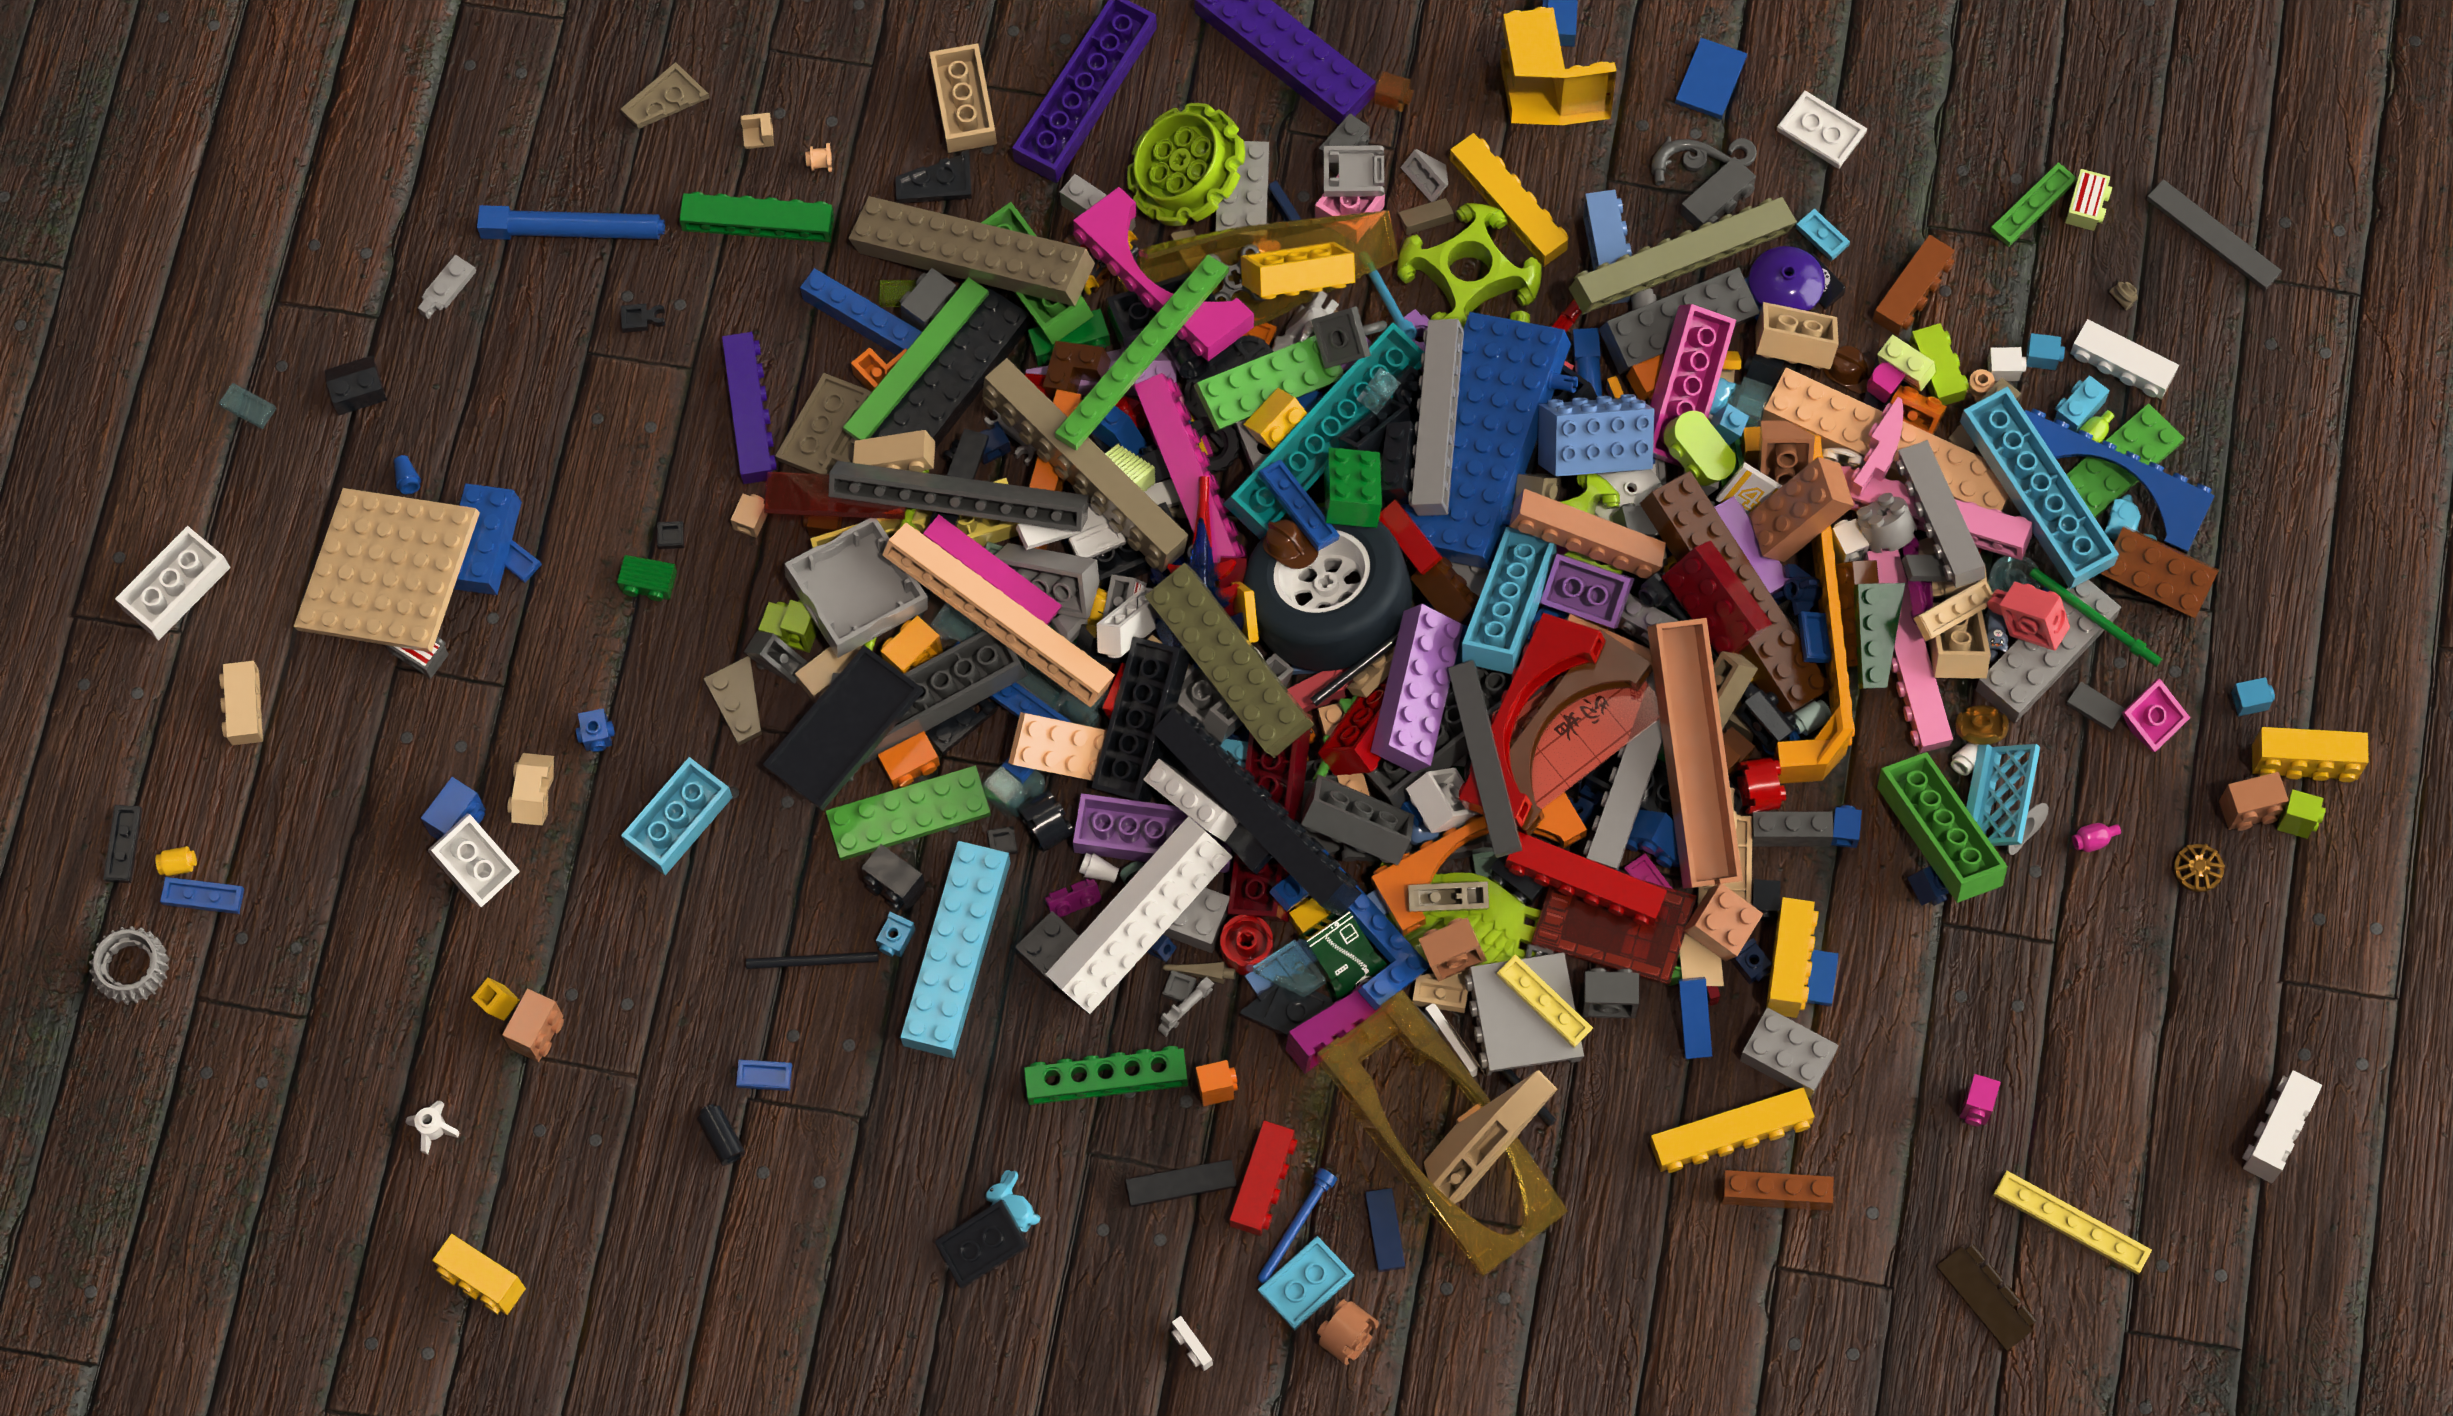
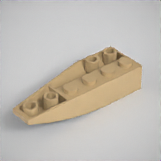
[1424,1070,1557,1206]

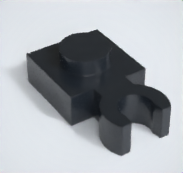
[621,303,666,333]

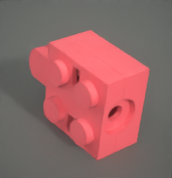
[1987,581,2070,651]

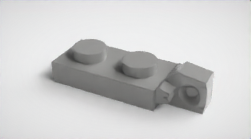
[418,255,476,319]

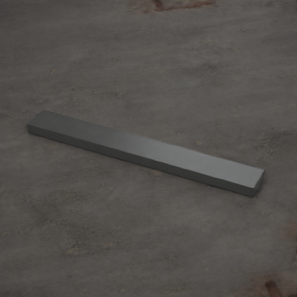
[1448,660,1522,858]

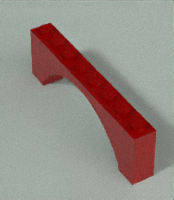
[1459,613,1606,828]

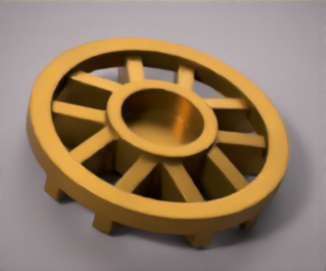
[2174,844,2225,892]

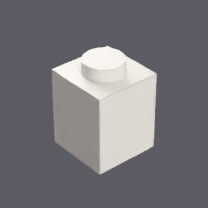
[1987,347,2026,381]

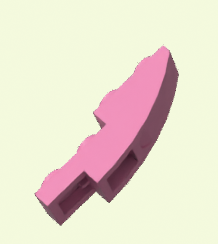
[1850,397,1903,497]

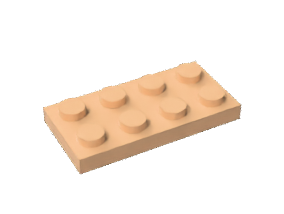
[1008,712,1107,781]

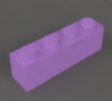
[1714,496,1791,596]

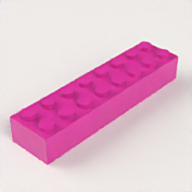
[1134,373,1248,578]

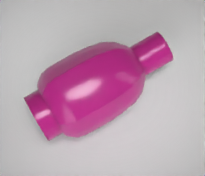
[2072,823,2121,852]

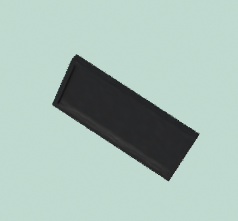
[763,645,924,811]

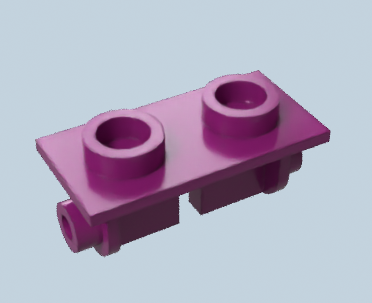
[1045,878,1102,917]

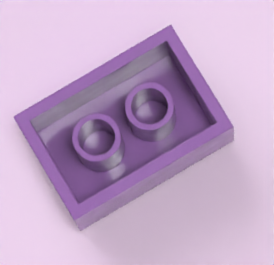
[1540,554,1634,628]

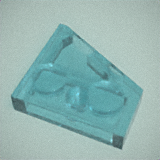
[1253,940,1326,997]

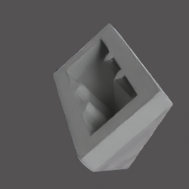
[1400,149,1448,202]

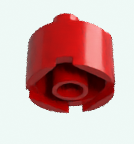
[1737,757,1786,814]
[1220,915,1273,975]

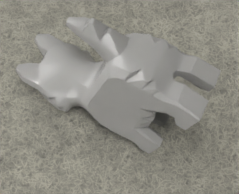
[1272,291,1339,352]

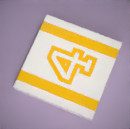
[1716,462,1782,518]

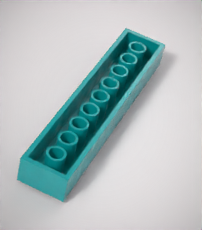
[1223,323,1425,539]

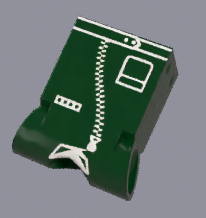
[1297,910,1388,1003]

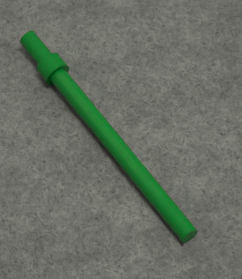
[2029,567,2162,667]

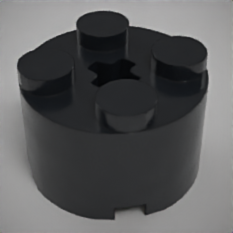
[1017,790,1075,852]

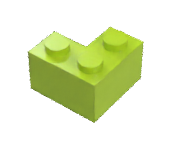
[758,600,819,653]

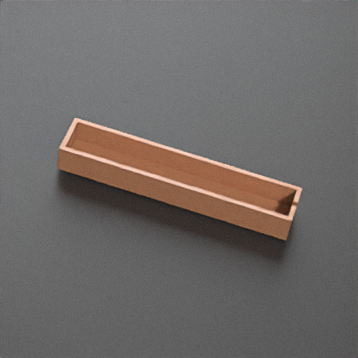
[1647,618,1743,889]

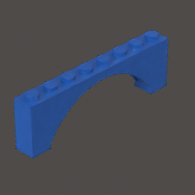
[2024,408,2215,553]

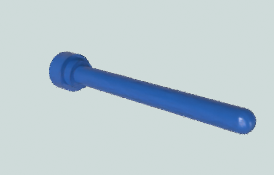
[1258,1168,1338,1283]

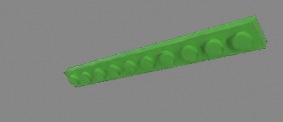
[1055,255,1229,450]

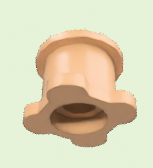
[805,143,832,172]
[1966,369,1995,403]

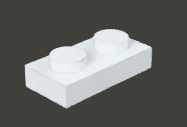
[1171,1316,1213,1371]

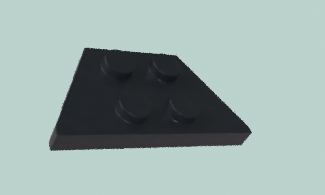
[1239,976,1335,1058]

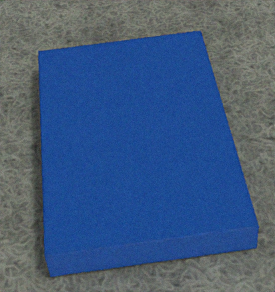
[1675,38,1747,120]

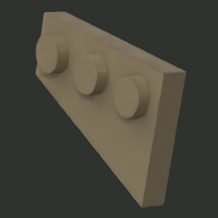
[704,656,762,746]

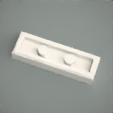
[1425,1003,1478,1080]

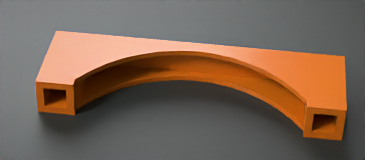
[1371,792,1587,936]

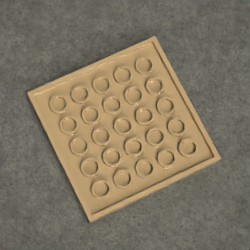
[294,488,480,653]

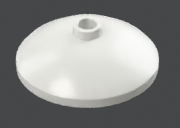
[1595,469,1662,522]

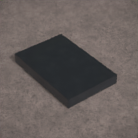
[935,1200,1030,1288]

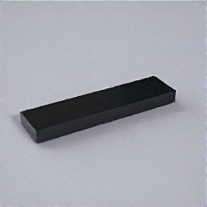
[1126,1159,1237,1207]

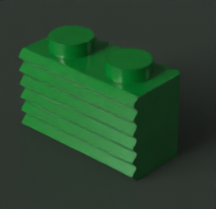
[617,555,677,601]

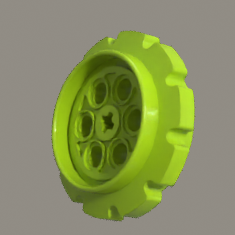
[1127,103,1245,226]

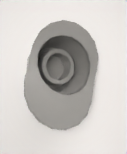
[1993,803,2049,855]

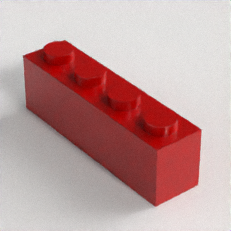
[1230,1121,1298,1236]

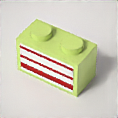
[2065,169,2112,231]
[1877,334,1936,392]

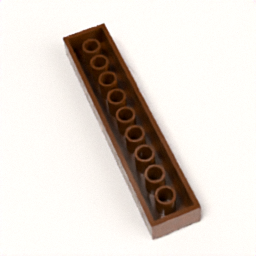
[1639,471,1831,714]

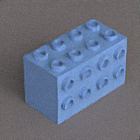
[1538,394,1654,476]

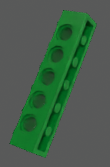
[1024,1046,1188,1105]

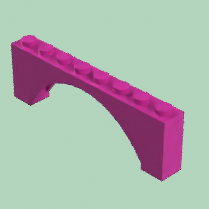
[1073,187,1254,361]

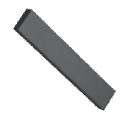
[2146,179,2282,291]

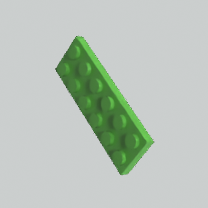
[1194,335,1344,432]
[2066,403,2185,519]
[826,765,991,861]

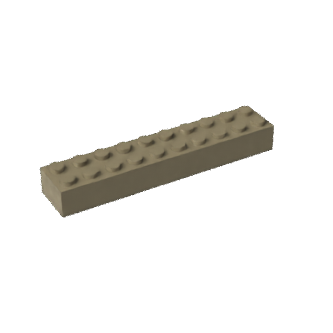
[848,196,1095,306]
[982,358,1188,573]

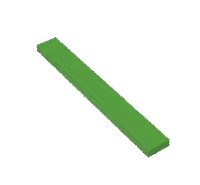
[843,277,989,440]

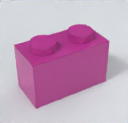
[1959,1074,2001,1126]

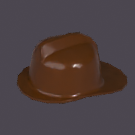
[1823,346,1875,394]
[1263,520,1319,569]

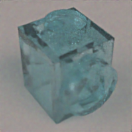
[1356,368,1400,415]

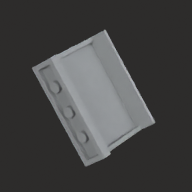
[1464,953,1584,1076]

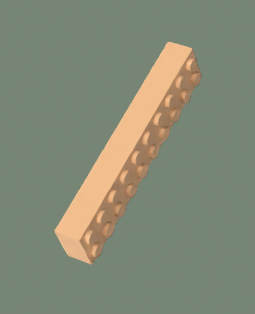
[1762,368,2009,512]

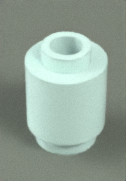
[1793,700,1832,736]

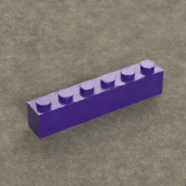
[722,332,777,484]

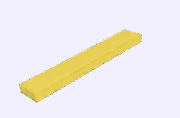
[1993,1171,2152,1275]

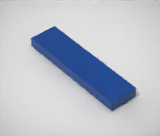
[1258,459,1340,551]

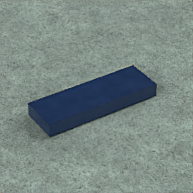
[1365,1188,1405,1272]

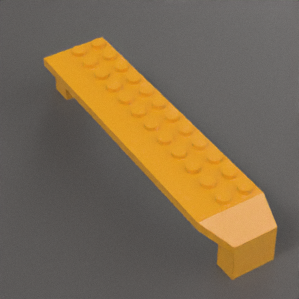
[1740,427,1855,784]

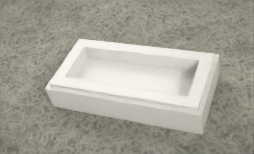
[1069,522,1126,558]

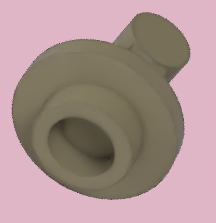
[2109,282,2138,310]

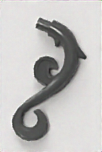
[1651,136,1757,185]

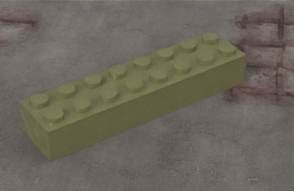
[1145,563,1314,758]

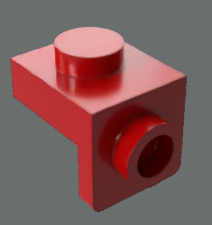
[1115,396,1149,433]

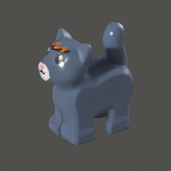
[1984,607,2008,662]

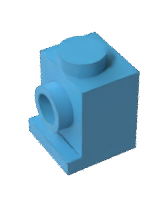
[876,912,915,957]

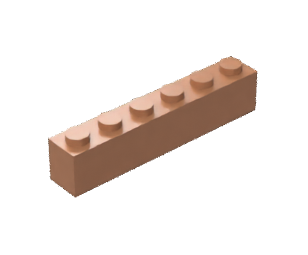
[1509,489,1666,579]

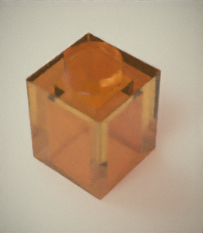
[1374,71,1414,112]

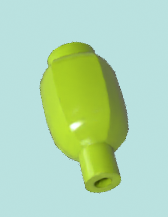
[2080,410,2114,443]

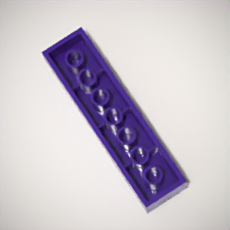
[1012,0,1157,183]
[1194,0,1376,125]

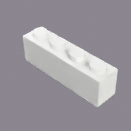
[2070,319,2179,399]
[1097,587,1164,658]
[1143,759,1239,842]

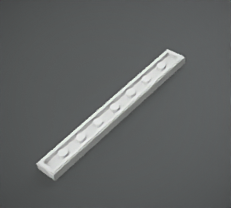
[1016,479,1181,550]

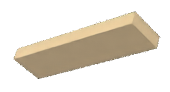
[1914,579,1993,641]

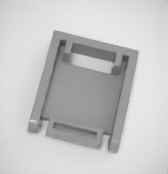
[1324,145,1384,197]

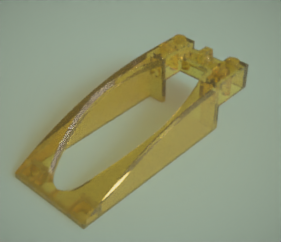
[1317,990,1568,1277]

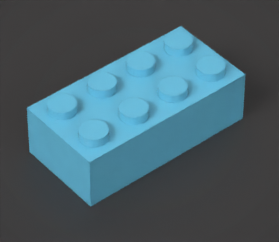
[621,757,733,875]

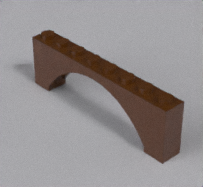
[1510,629,1653,836]

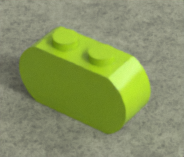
[1664,411,1736,486]

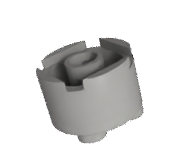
[1856,493,1917,553]

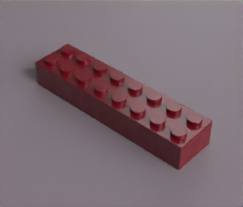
[1228,711,1312,922]

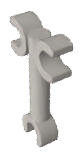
[984,409,1037,467]
[1158,977,1214,1037]

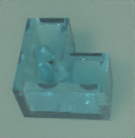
[1726,377,1773,436]
[983,766,1045,820]

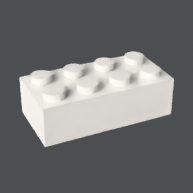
[115,526,230,641]

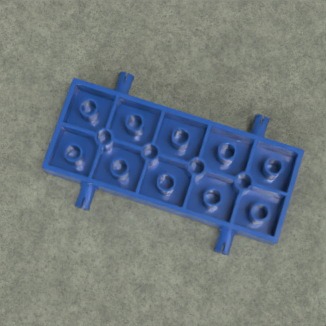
[1400,312,1578,570]

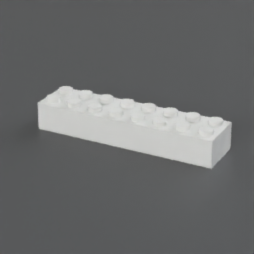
[1046,816,1232,1014]

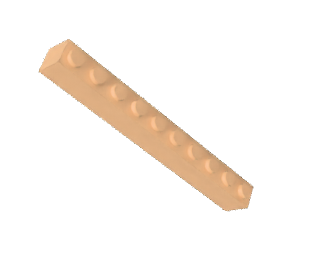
[882,523,1115,708]

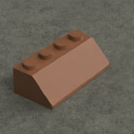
[1757,421,1815,486]

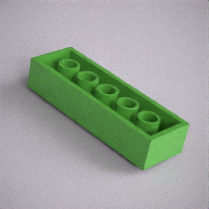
[981,202,1094,345]
[1877,752,2008,903]

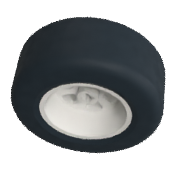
[1244,507,1412,671]

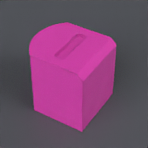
[1867,363,1905,403]

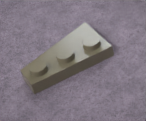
[621,62,710,129]

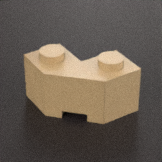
[507,753,554,825]

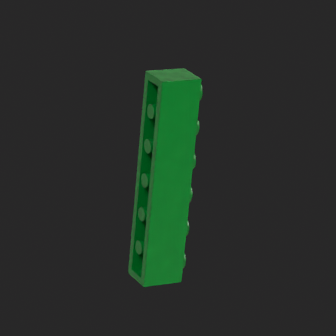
[680,192,834,242]

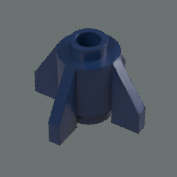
[1773,564,1822,615]

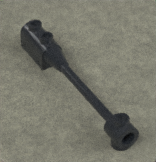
[1638,571,1796,752]

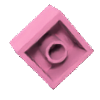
[1315,174,1385,244]

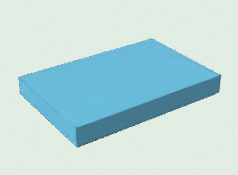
[1258,1236,1354,1331]

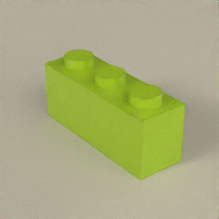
[1909,323,1969,405]

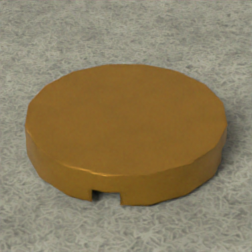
[1956,705,2009,745]

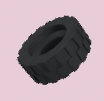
[1191,416,1240,474]

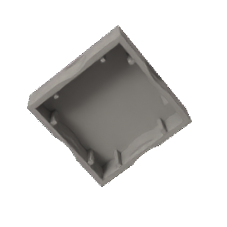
[784,515,928,658]

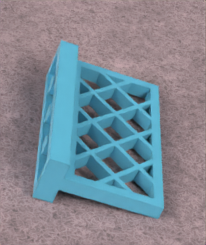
[1966,744,2040,846]

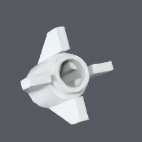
[406,1100,459,1154]

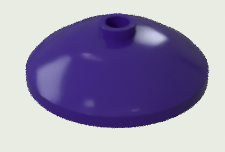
[1749,246,1825,311]

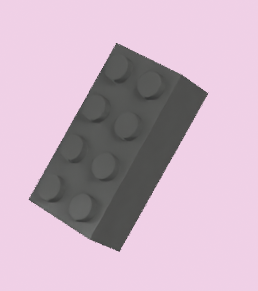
[1301,774,1414,865]

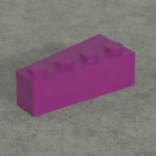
[1286,984,1391,1074]

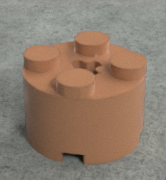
[1317,1299,1379,1365]

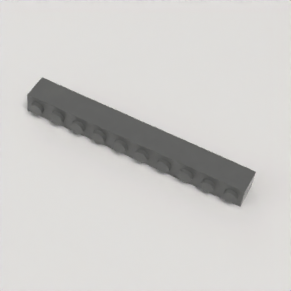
[829,461,1089,532]

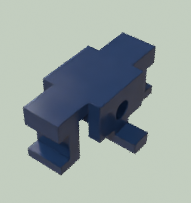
[1568,785,1604,846]

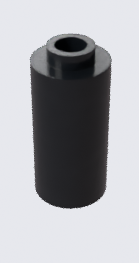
[697,1104,746,1166]

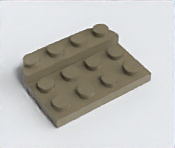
[775,373,883,481]

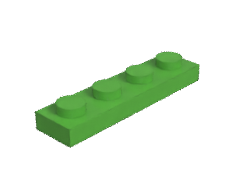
[1990,162,2077,247]

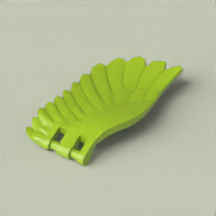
[1380,861,1543,966]

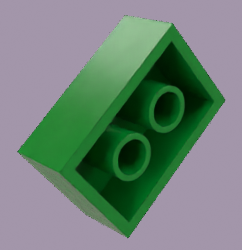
[1324,448,1382,528]

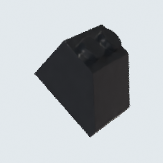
[325,355,387,416]

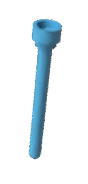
[1359,251,1417,340]

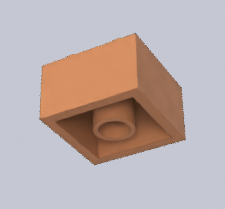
[2219,772,2289,831]
[1683,883,1763,961]
[1419,918,1487,982]
[502,988,564,1062]

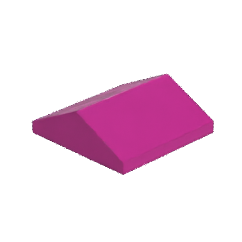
[2122,678,2190,752]

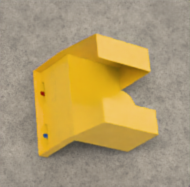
[1500,7,1616,125]

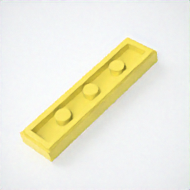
[1496,954,1593,1048]

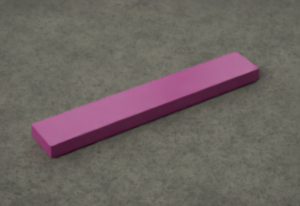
[923,515,1062,625]

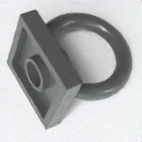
[1311,306,1387,369]

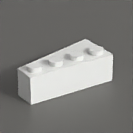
[2242,1070,2322,1183]

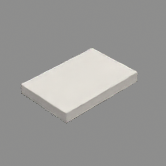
[1777,90,1867,169]

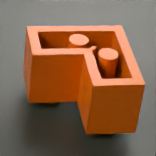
[851,347,907,392]

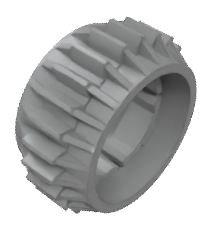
[89,926,169,1004]

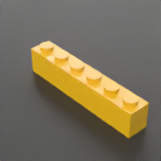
[1450,133,1569,267]
[1650,1087,1815,1173]

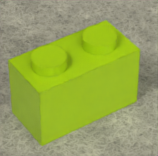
[2277,789,2326,839]

